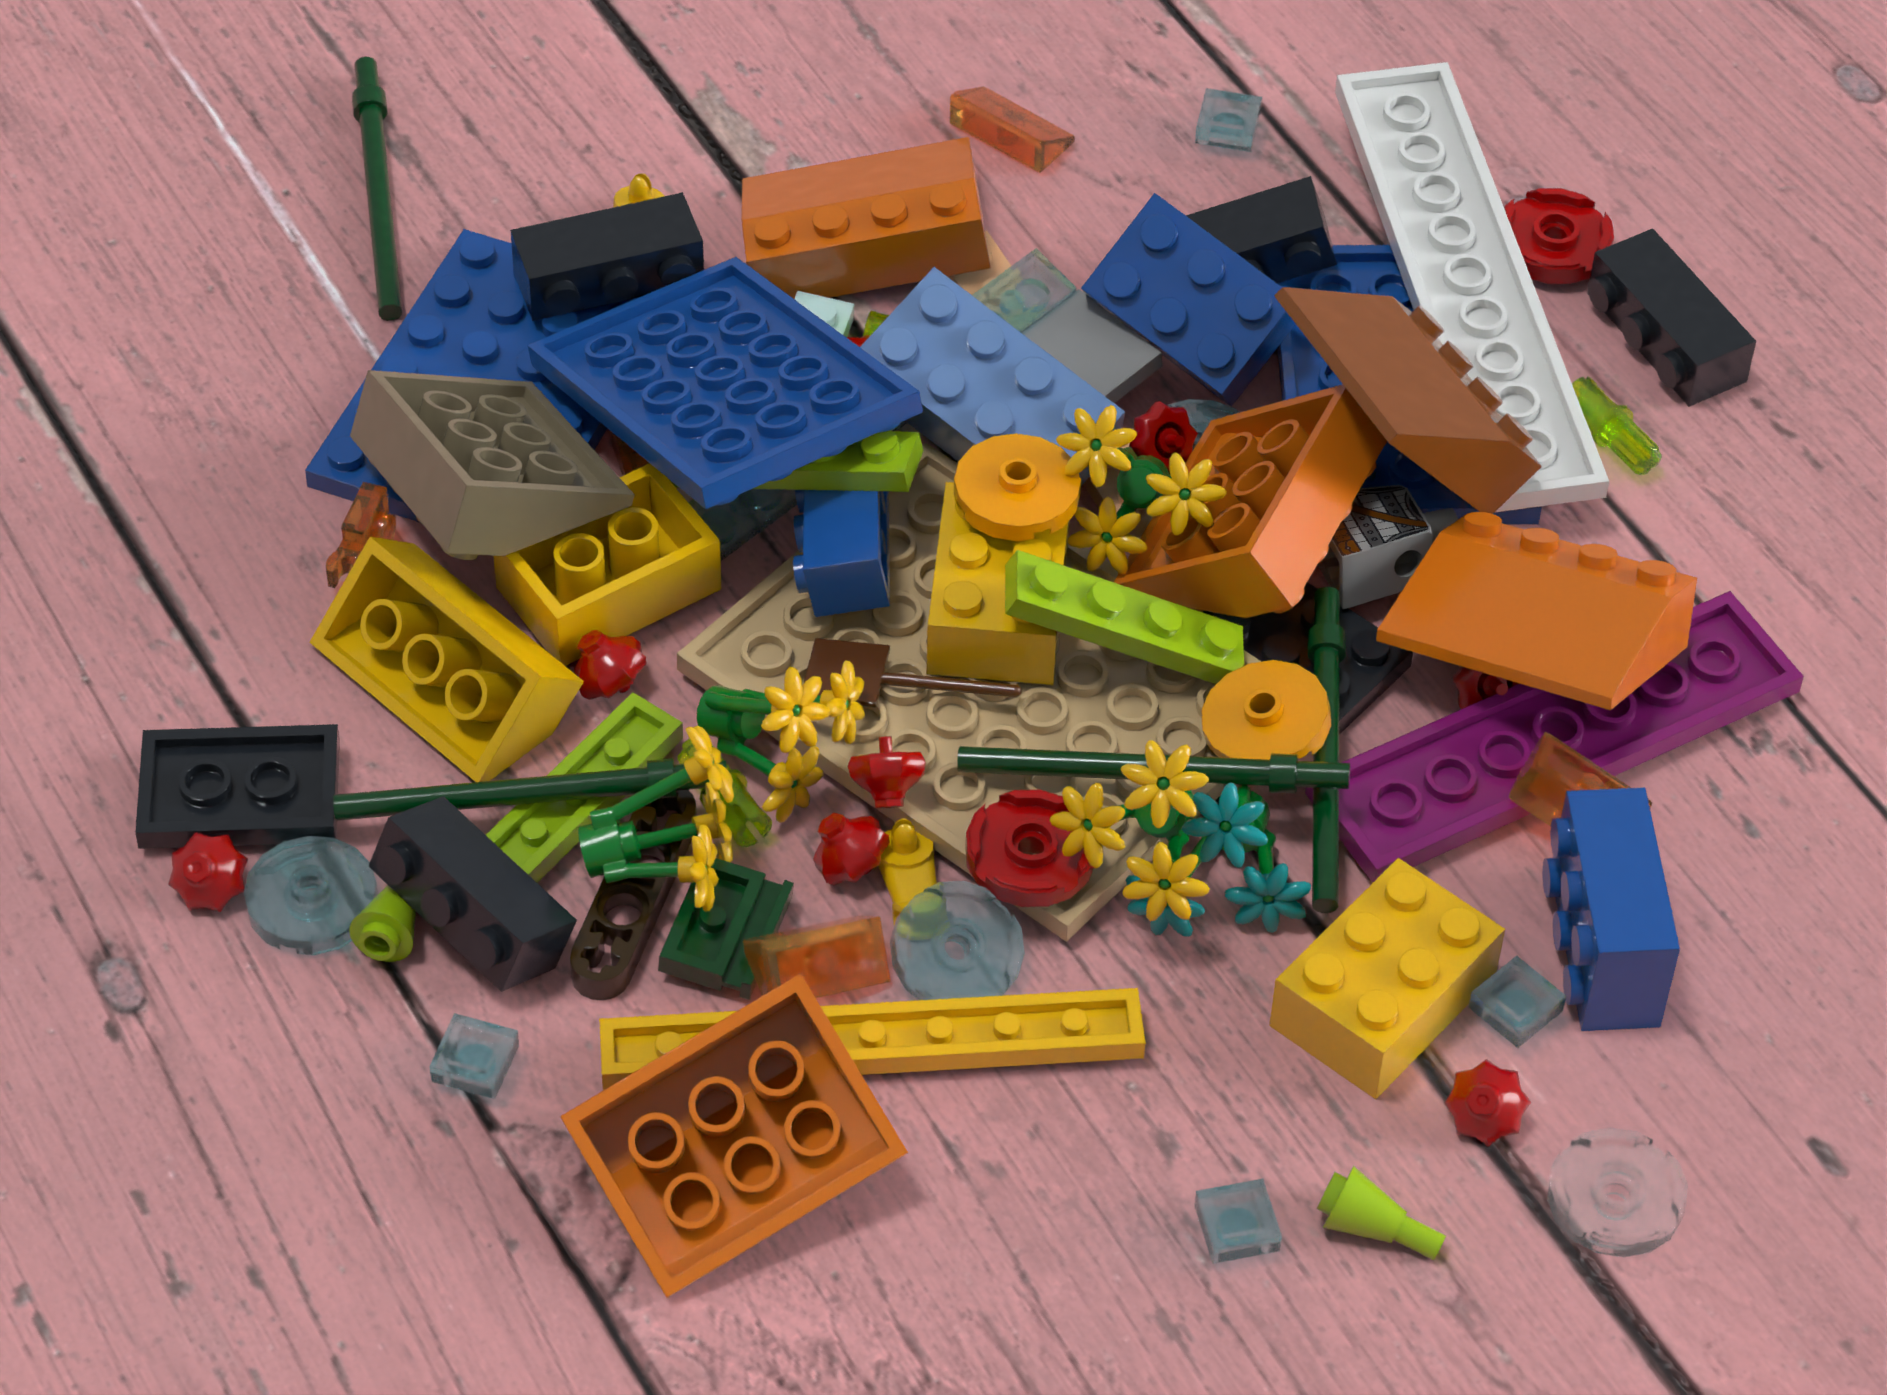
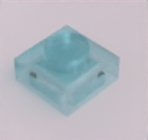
[1195,88,1262,152]
[1468,956,1566,1048]
[429,1013,519,1099]
[1194,1179,1282,1264]

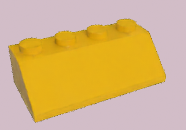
[309,537,584,782]

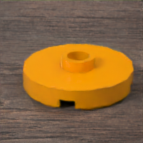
[953,433,1081,541]
[1201,660,1332,760]

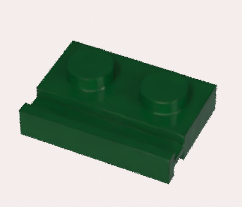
[658,858,794,1000]

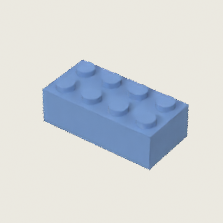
[860,267,1125,486]

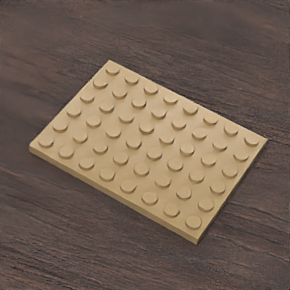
[677,443,1266,942]

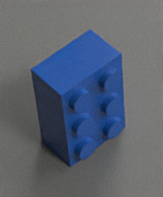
[1081,193,1295,407]
[1542,787,1680,1031]

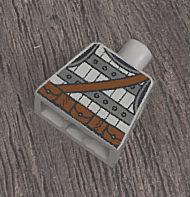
[1317,485,1458,609]

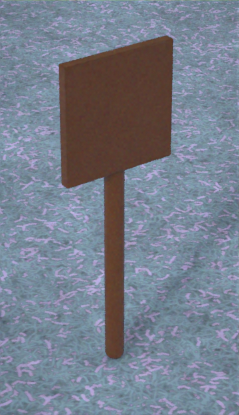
[803,638,1022,707]

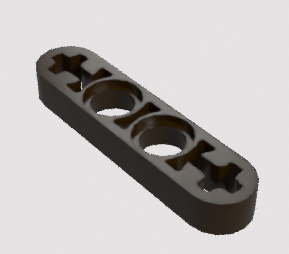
[570,790,697,1000]

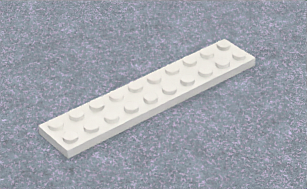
[1335,62,1609,513]

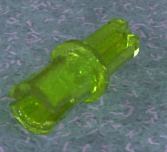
[1572,376,1662,475]
[677,739,772,847]

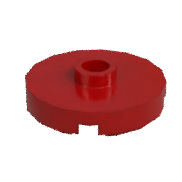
[1504,188,1614,284]
[965,789,1094,907]

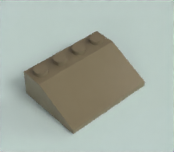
[350,370,635,560]

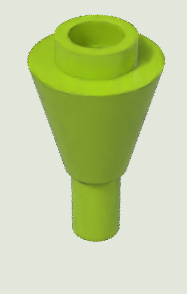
[349,885,416,962]
[1317,1165,1446,1260]

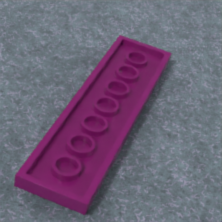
[1305,591,1804,882]

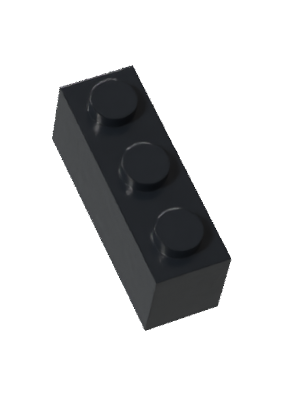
[1186,176,1337,283]
[510,192,704,321]
[1587,228,1756,407]
[368,796,577,992]

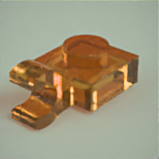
[326,482,396,588]

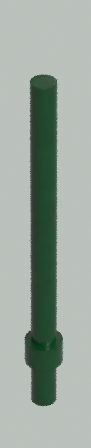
[352,57,402,321]
[1308,587,1346,913]
[957,746,1350,794]
[333,758,727,821]

